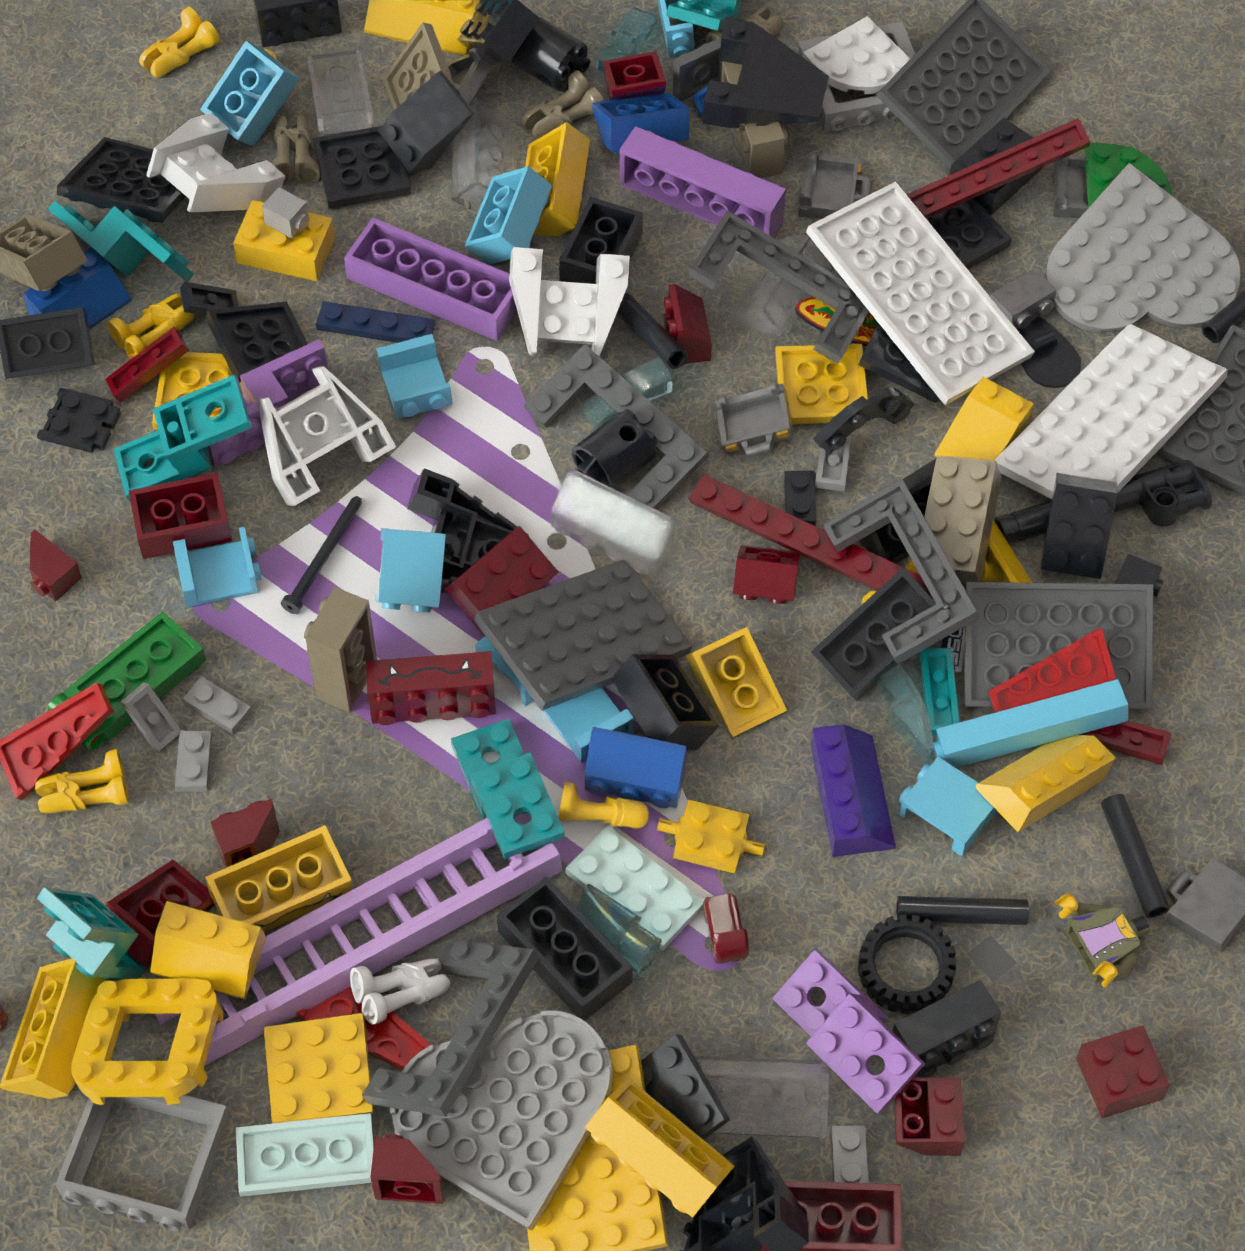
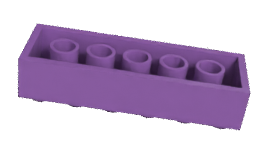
[620,126,786,238]
[344,217,517,341]

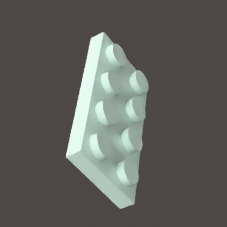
[566,825,704,951]
[236,1113,374,1197]

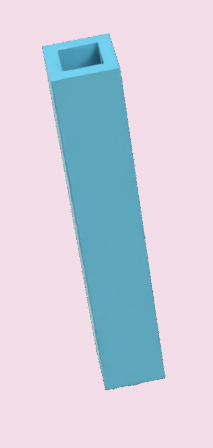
[933,679,1128,768]

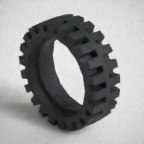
[858,914,956,1014]

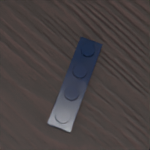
[316,301,435,343]

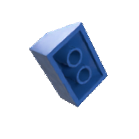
[592,92,689,153]
[23,247,132,330]
[584,727,686,808]

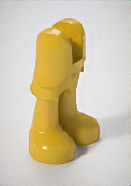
[139,6,220,78]
[107,293,196,359]
[35,749,129,813]
[559,781,649,829]

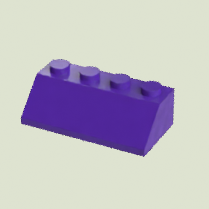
[811,724,896,857]

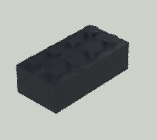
[811,568,936,701]
[496,876,633,1021]

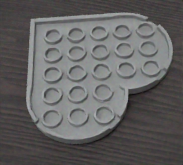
[1045,163,1241,333]
[390,1010,614,1231]

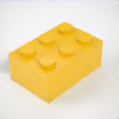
[233,200,335,281]

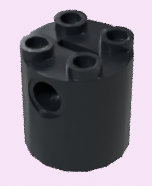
[512,17,591,93]
[572,409,658,495]

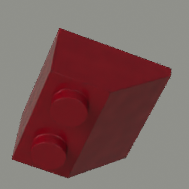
[603,51,666,100]
[733,545,800,604]
[370,1134,444,1204]

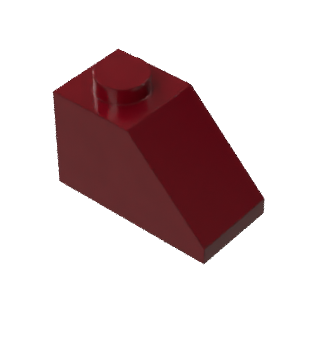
[29,530,82,602]

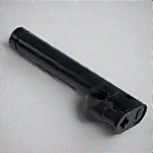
[994,460,1212,544]

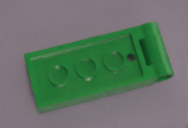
[48,611,206,750]

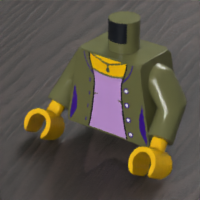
[1054,893,1150,988]

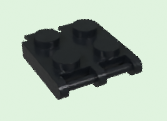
[37,388,121,453]

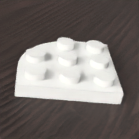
[803,16,910,94]

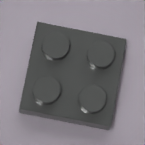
[673,38,723,101]

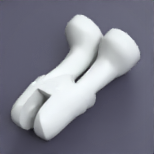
[350,958,450,1024]

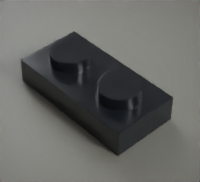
[180,282,239,315]
[784,471,817,526]

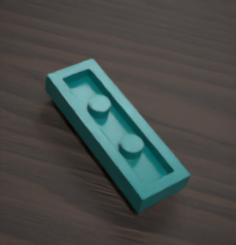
[920,648,960,736]

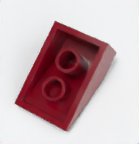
[106,860,215,968]

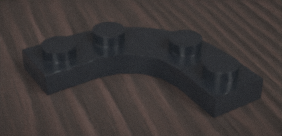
[813,387,915,453]

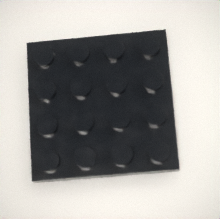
[57,137,186,223]

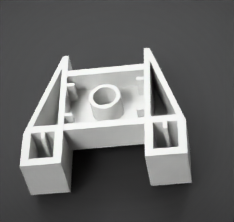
[147,113,285,212]
[509,247,630,356]
[257,366,396,506]

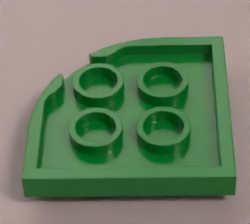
[1084,142,1172,208]

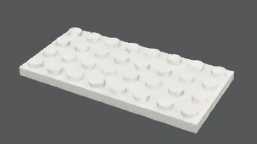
[806,182,1035,405]
[994,324,1228,499]

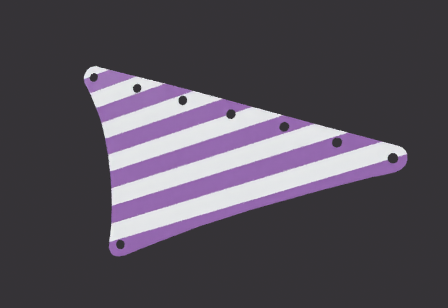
[192,347,740,971]

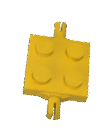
[657,799,765,874]

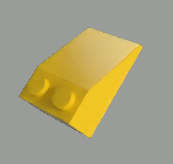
[934,376,1034,461]
[685,627,787,737]

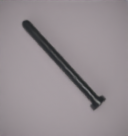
[280,496,362,614]

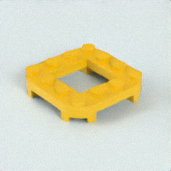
[71,978,223,1105]

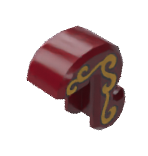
[703,893,749,964]

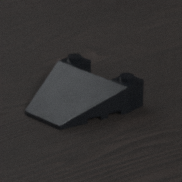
[703,18,829,128]
[407,468,529,593]
[679,1136,809,1251]

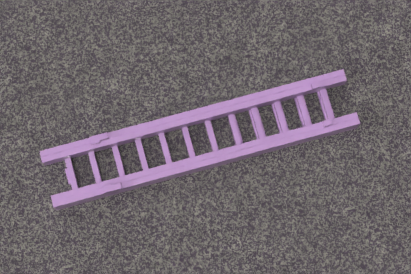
[154,813,563,1066]

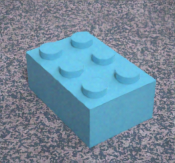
[200,41,300,146]
[465,166,552,265]

